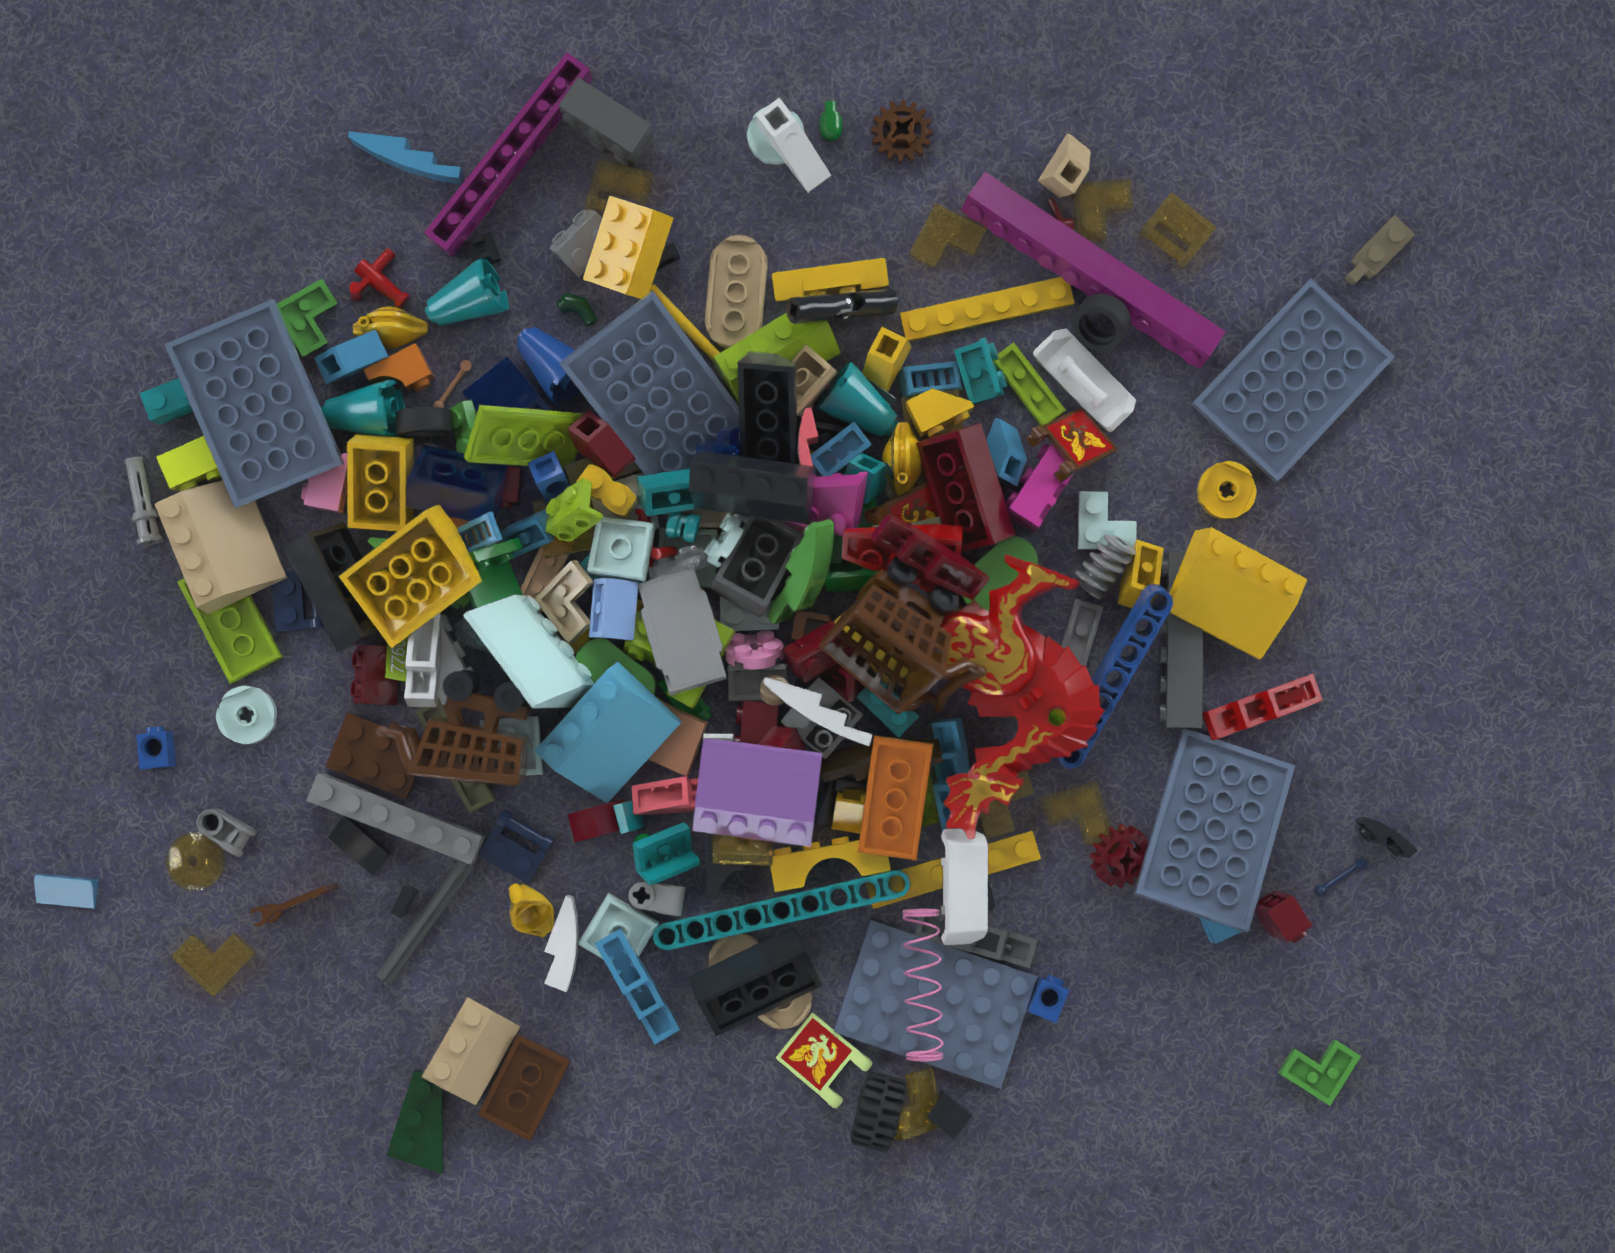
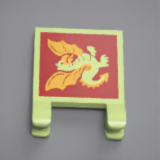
[776,1012,873,1109]

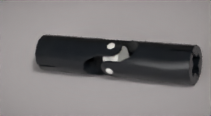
[786,289,898,324]

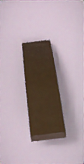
[820,739,943,783]

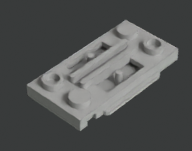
[638,567,727,696]

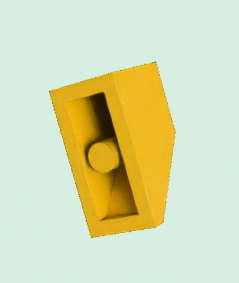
[1118,539,1164,608]

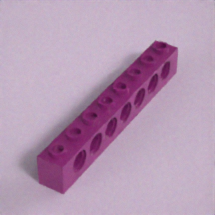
[424,52,593,258]

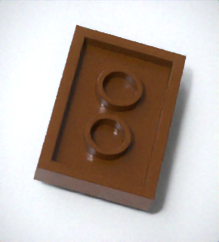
[325,712,421,799]
[478,1034,571,1141]

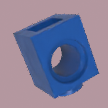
[528,451,570,504]
[136,726,176,770]
[1027,974,1069,1023]

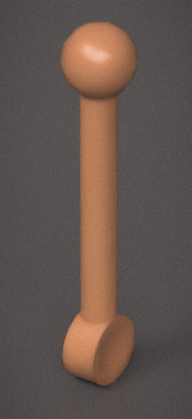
[433,360,472,408]

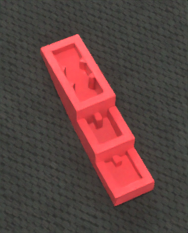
[632,776,698,815]

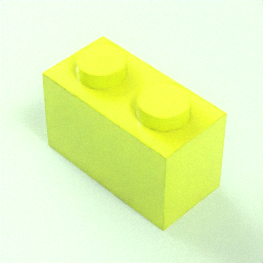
[156,436,221,492]

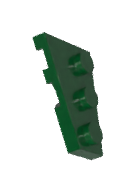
[386,1069,444,1174]

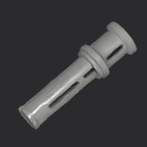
[125,457,164,546]

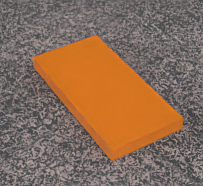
[858,735,933,861]

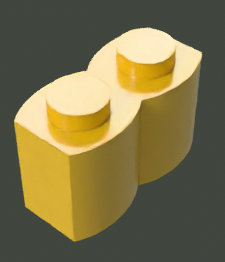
[577,464,639,519]

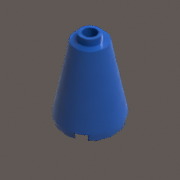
[517,327,580,405]

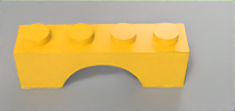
[769,836,891,892]

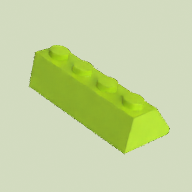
[713,313,841,405]

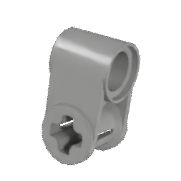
[197,808,257,857]
[628,882,686,916]

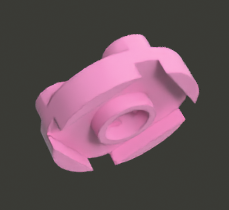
[725,630,784,669]

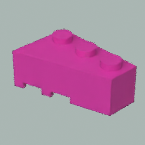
[1006,443,1073,533]
[791,472,868,536]

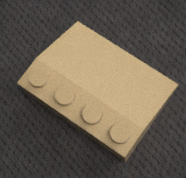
[155,480,288,614]

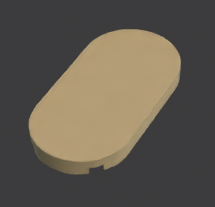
[705,235,767,349]
[708,933,812,1029]

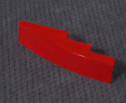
[1202,673,1323,740]

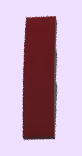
[871,513,990,601]

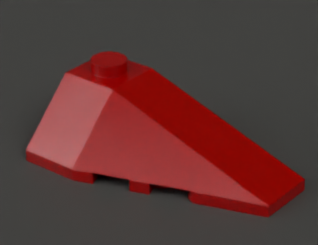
[842,524,963,592]

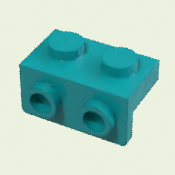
[954,337,1007,405]
[632,822,700,885]

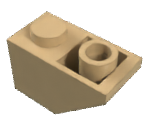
[1038,134,1090,198]

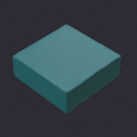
[613,801,645,834]

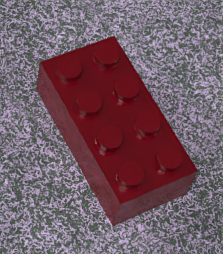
[916,422,1016,551]

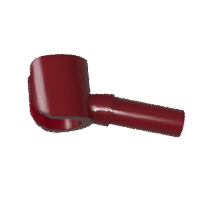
[1047,198,1074,230]

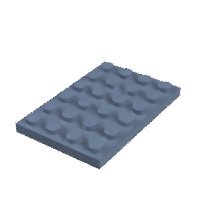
[1191,278,1395,483]
[559,291,740,475]
[164,299,345,508]
[1133,728,1295,933]
[834,920,1037,1089]

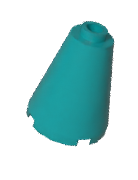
[425,258,509,326]
[816,362,898,438]
[321,380,405,437]

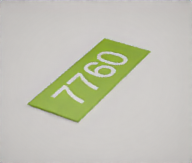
[385,637,408,682]

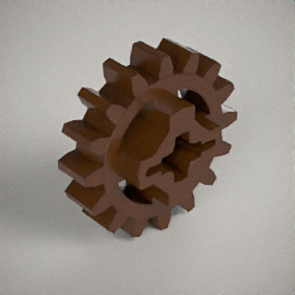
[870,100,933,164]

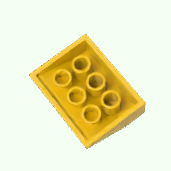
[339,504,482,648]
[1169,527,1307,660]

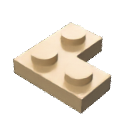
[534,560,594,643]

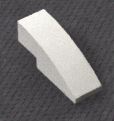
[404,613,441,707]
[544,895,579,992]

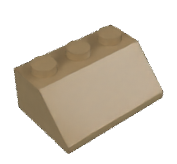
[422,997,521,1105]

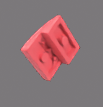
[797,407,818,466]

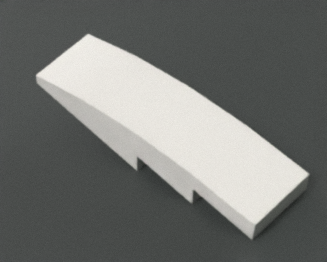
[763,677,872,746]

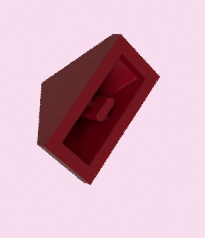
[820,658,865,702]
[567,799,625,842]

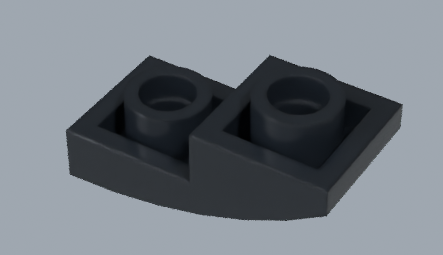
[1355,817,1418,858]

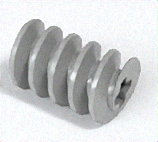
[1075,534,1137,599]

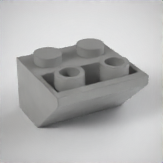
[780,677,863,759]

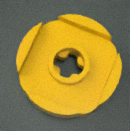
[1197,461,1257,520]

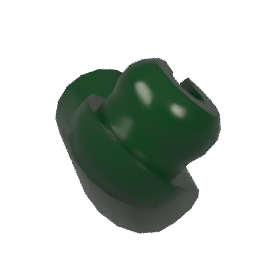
[557,293,598,327]

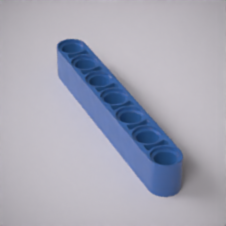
[1057,584,1173,769]

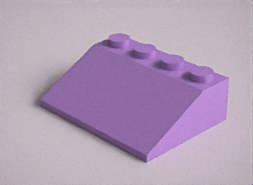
[693,738,822,847]

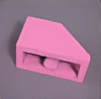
[301,453,347,514]

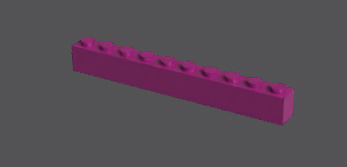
[961,172,1226,369]

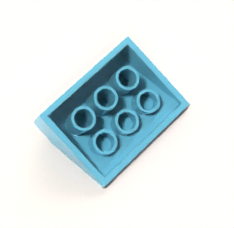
[534,662,682,803]

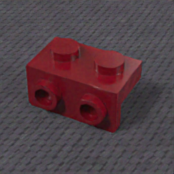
[350,645,398,705]

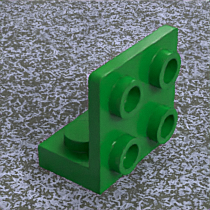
[467,538,523,609]

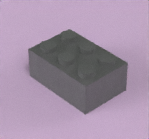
[559,77,655,168]
[709,516,805,617]

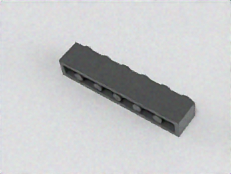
[1157,552,1203,728]

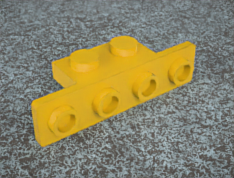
[772,258,889,302]

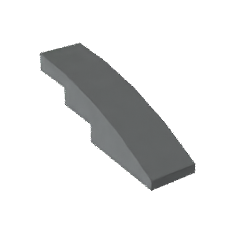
[914,907,1040,968]

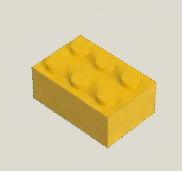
[583,196,674,299]
[347,434,414,531]

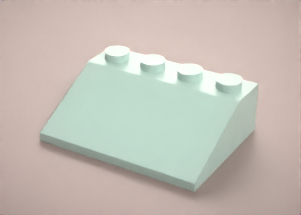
[463,595,594,708]

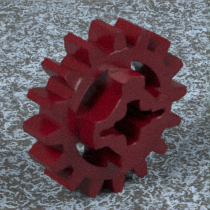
[1089,824,1149,888]

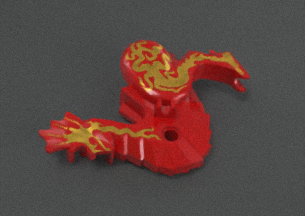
[939,554,1105,840]

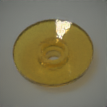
[166,832,225,890]

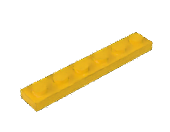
[900,277,1074,342]
[865,830,1041,909]

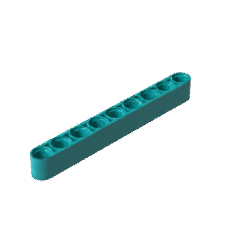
[653,870,911,950]

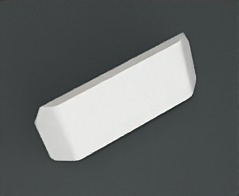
[1033,328,1136,432]
[941,829,988,945]

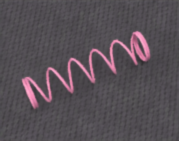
[902,909,944,1062]

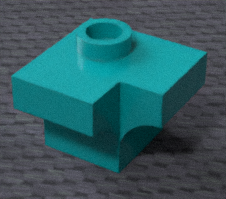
[836,453,887,504]

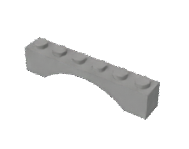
[306,773,486,865]

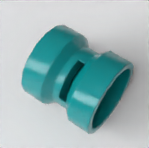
[665,511,701,544]

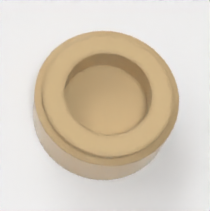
[760,675,789,705]

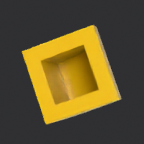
[832,789,866,834]

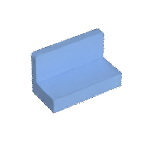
[589,578,638,640]

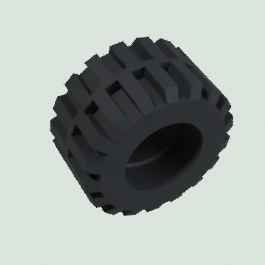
[850,1071,907,1153]

